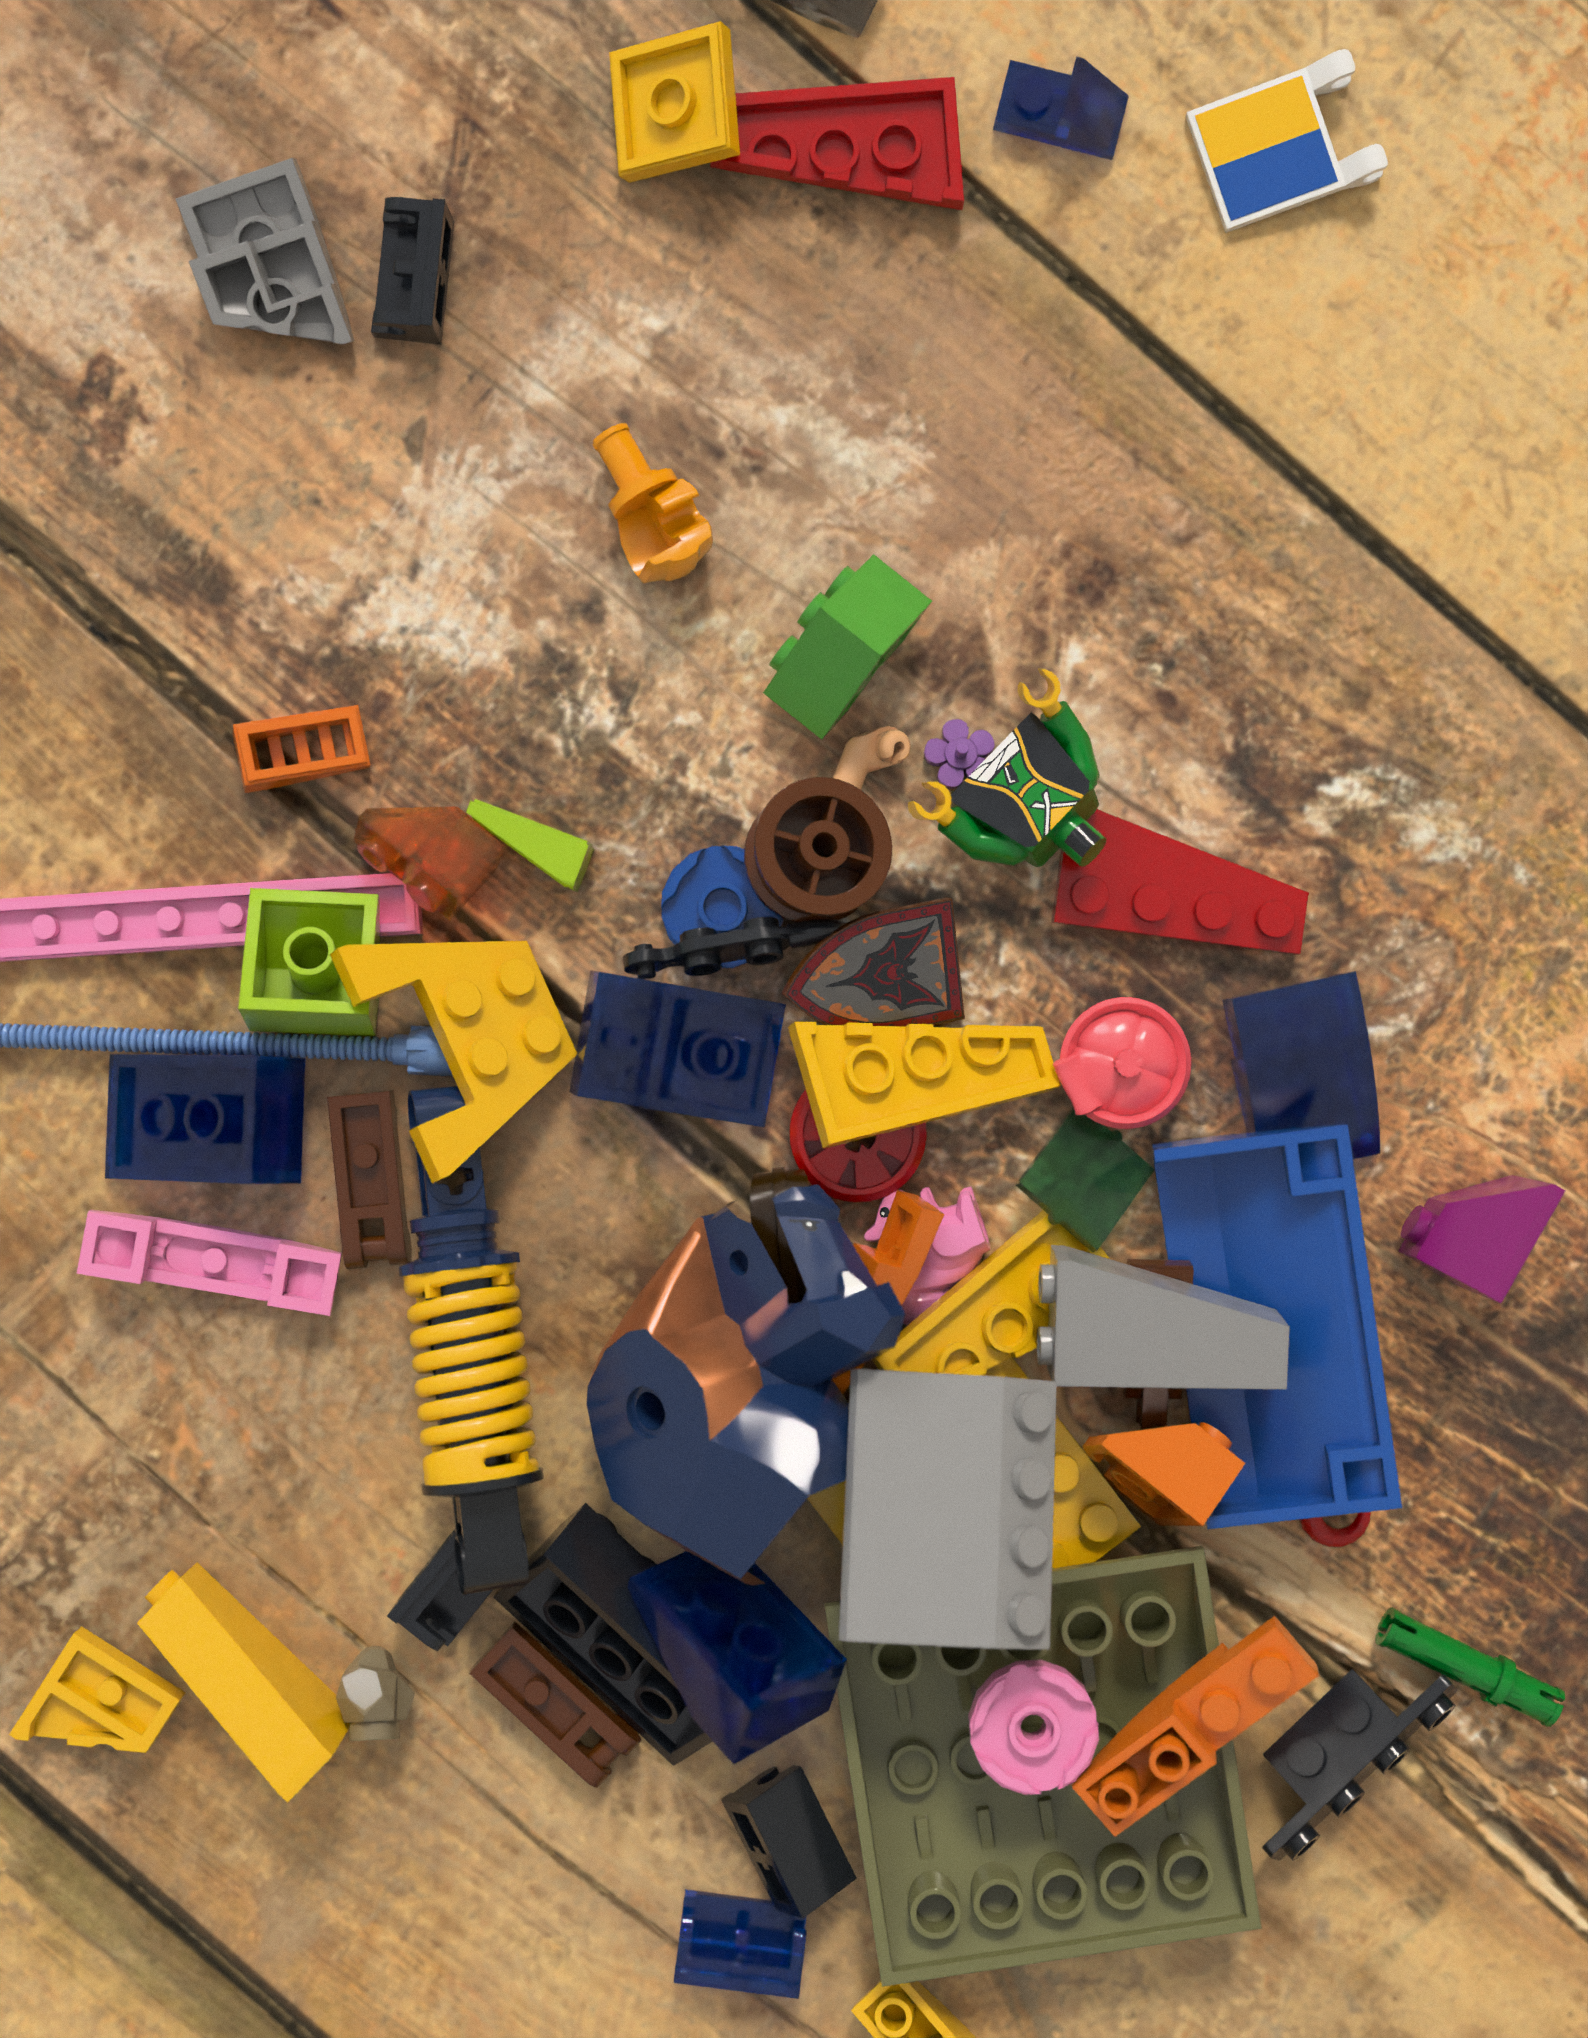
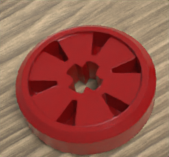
[789,1089,927,1202]

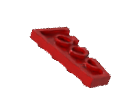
[710,77,964,210]

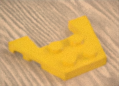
[330,941,577,1183]

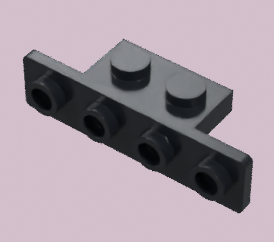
[1262,1669,1458,1861]

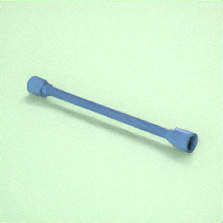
[0,1023,453,1076]

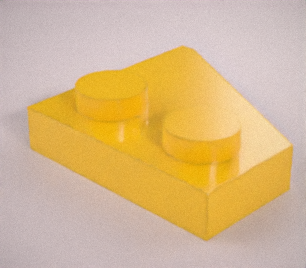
[9,1626,186,1753]

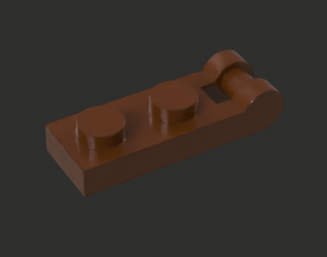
[327,1090,412,1269]
[469,1621,641,1788]

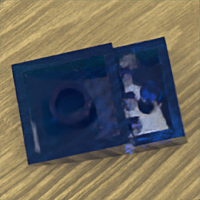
[569,970,786,1127]
[1222,971,1381,1160]

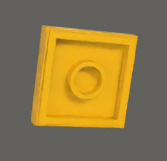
[609,21,740,183]

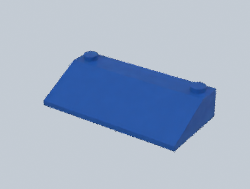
[1151,1124,1402,1529]

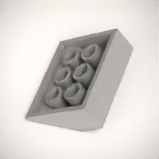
[839,1369,1057,1649]

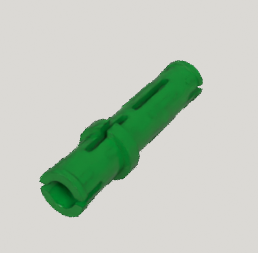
[1375,1607,1565,1727]

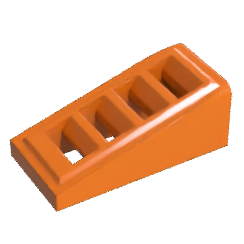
[233,705,371,793]

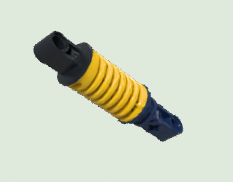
[399,1086,544,1595]

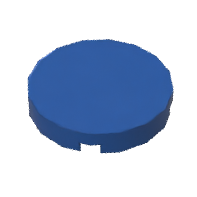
[661,846,783,968]

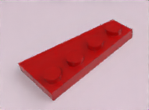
[1051,809,1309,955]

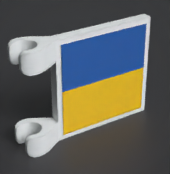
[1186,49,1388,233]

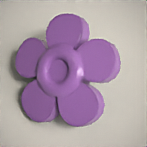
[924,719,995,789]

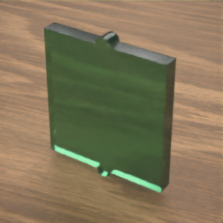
[1015,1107,1155,1252]

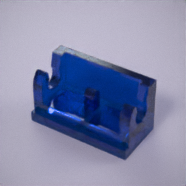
[673,1889,807,1999]

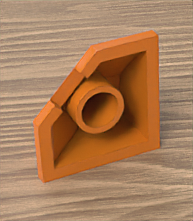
[1082,1422,1245,1526]

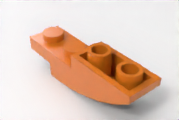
[1072,1616,1319,1837]

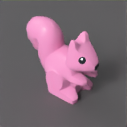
[864,1186,991,1325]

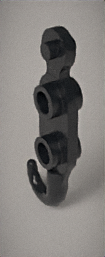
[623,917,845,980]

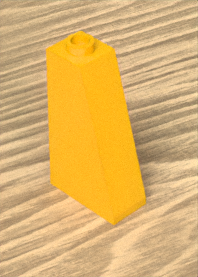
[137,1562,349,1803]

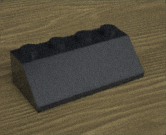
[493,1503,769,1766]

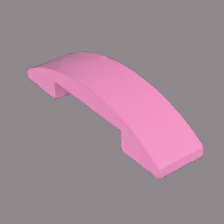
[77,1210,342,1316]

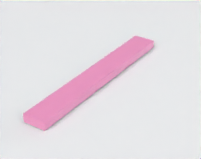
[0,872,423,962]

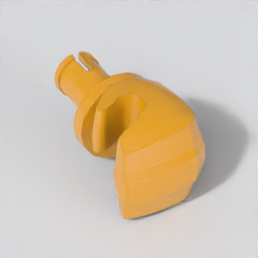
[592,423,713,583]

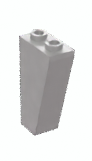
[1037,1245,1289,1389]

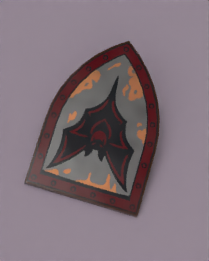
[781,897,965,1027]

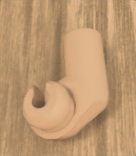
[833,726,911,790]

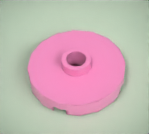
[968,1660,1099,1795]

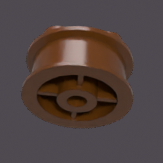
[744,777,892,923]

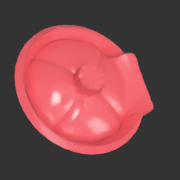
[1053,997,1191,1129]

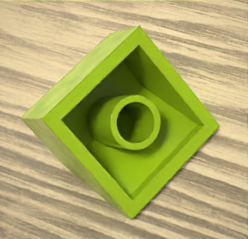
[238,888,380,1037]

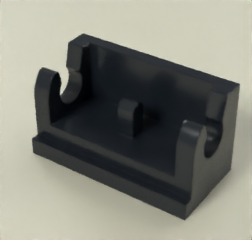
[371,197,454,345]
[387,1529,528,1651]
[721,1765,857,1919]

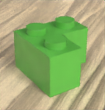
[763,554,932,740]

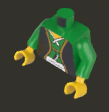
[908,668,1107,867]

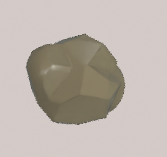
[336,1646,415,1741]

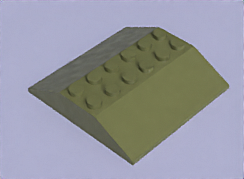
[824,1546,1262,1987]

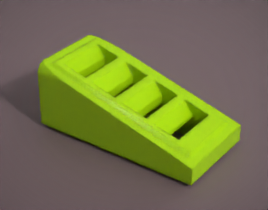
[466,799,594,892]

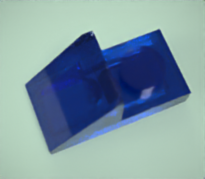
[993,56,1129,160]

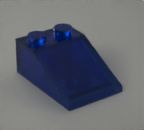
[105,1054,306,1184]
[627,1551,847,1765]

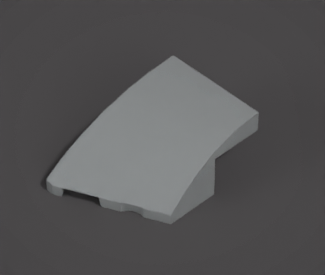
[176,158,354,344]

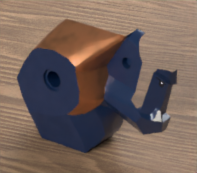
[587,1184,905,1585]

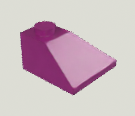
[1398,1175,1565,1303]

